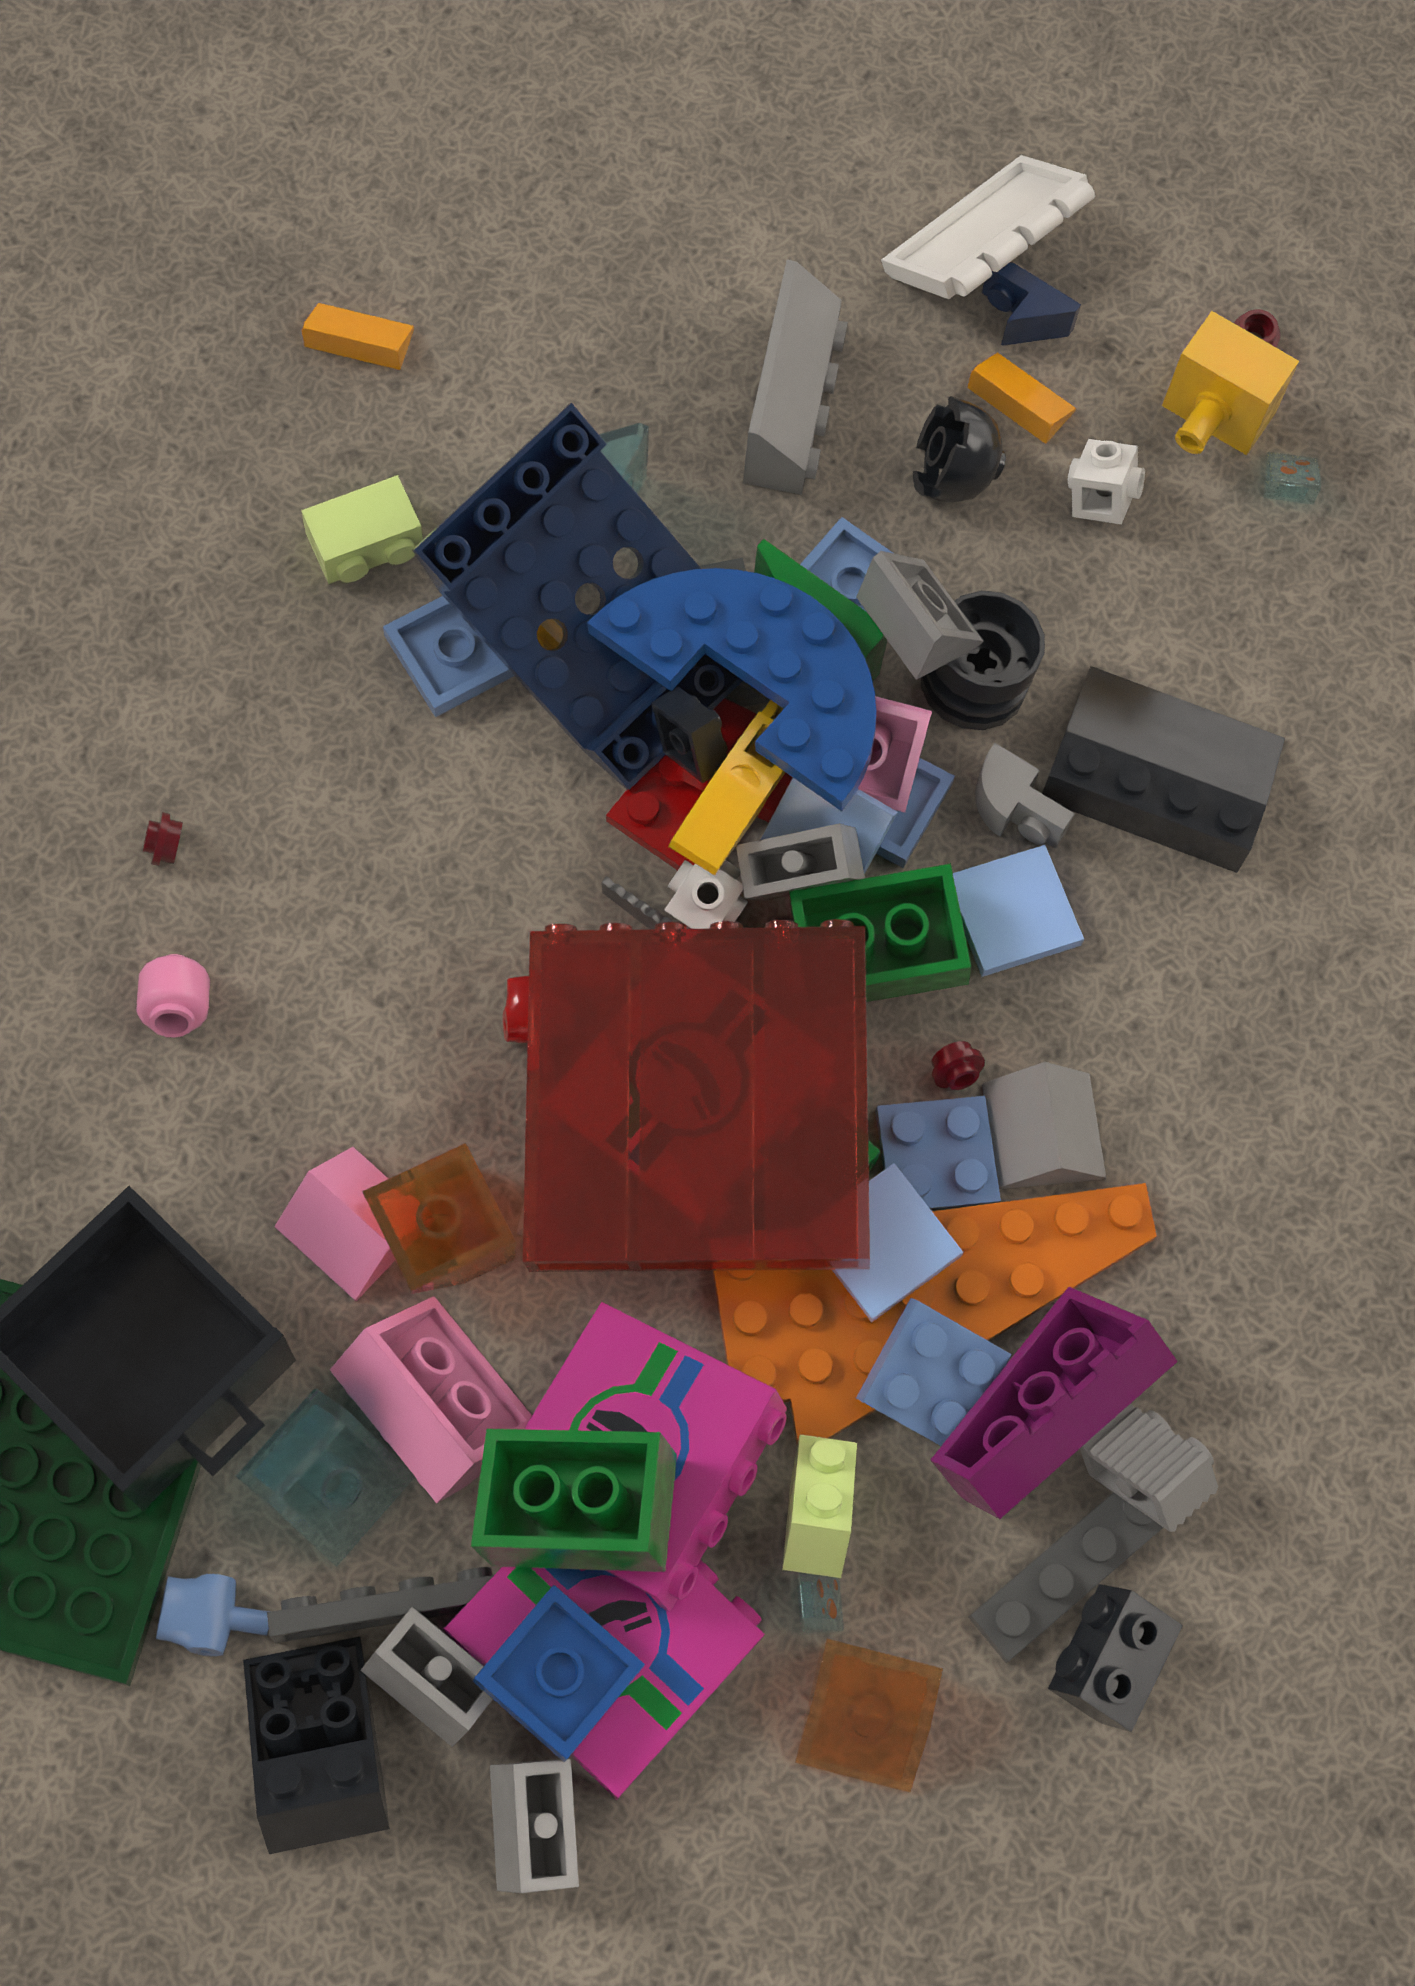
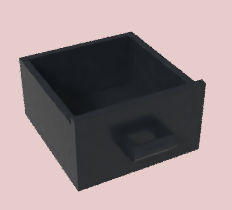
[0,1186,296,1511]

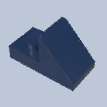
[982,261,1081,346]

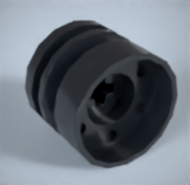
[921,590,1045,730]

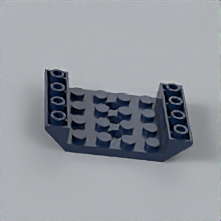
[412,403,743,790]

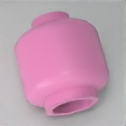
[136,954,210,1038]

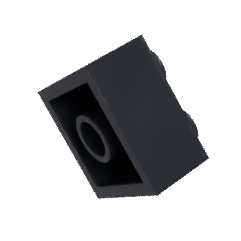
[651,686,728,783]

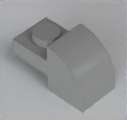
[975,743,1074,848]

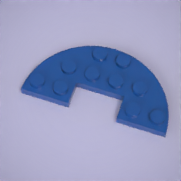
[587,568,877,812]

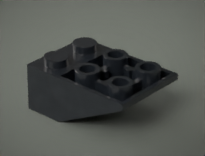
[243,1636,390,1854]

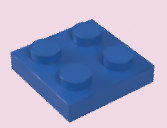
[473,1585,645,1762]

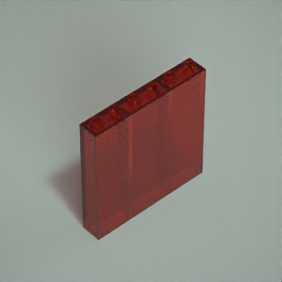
[523,919,870,1272]

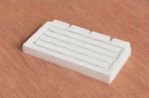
[881,155,1095,299]

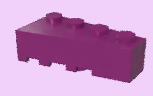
[930,1287,1178,1519]

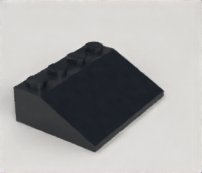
[1042,666,1285,873]

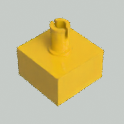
[1162,311,1299,455]

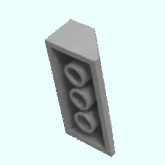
[743,260,848,495]

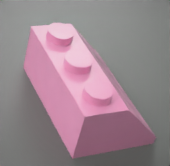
[330,1296,532,1503]

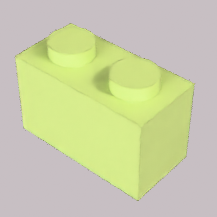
[301,475,423,584]
[782,1434,857,1578]

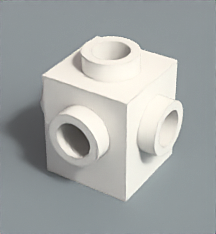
[1068,439,1145,524]
[664,860,748,939]

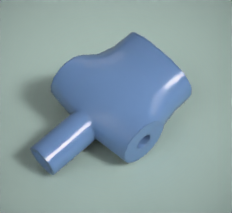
[156,1574,269,1656]

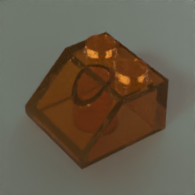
[362,1143,516,1294]
[795,1639,943,1793]

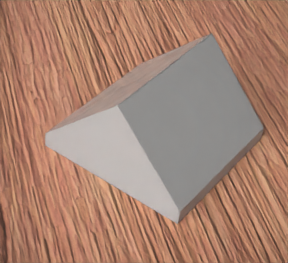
[856,551,984,680]
[982,1062,1106,1189]

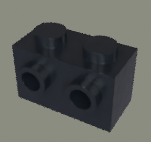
[1048,1584,1183,1732]

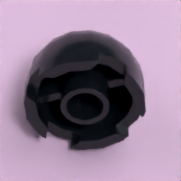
[913,396,1006,503]

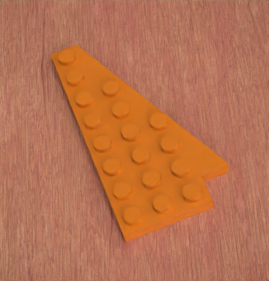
[709,1183,1157,1445]

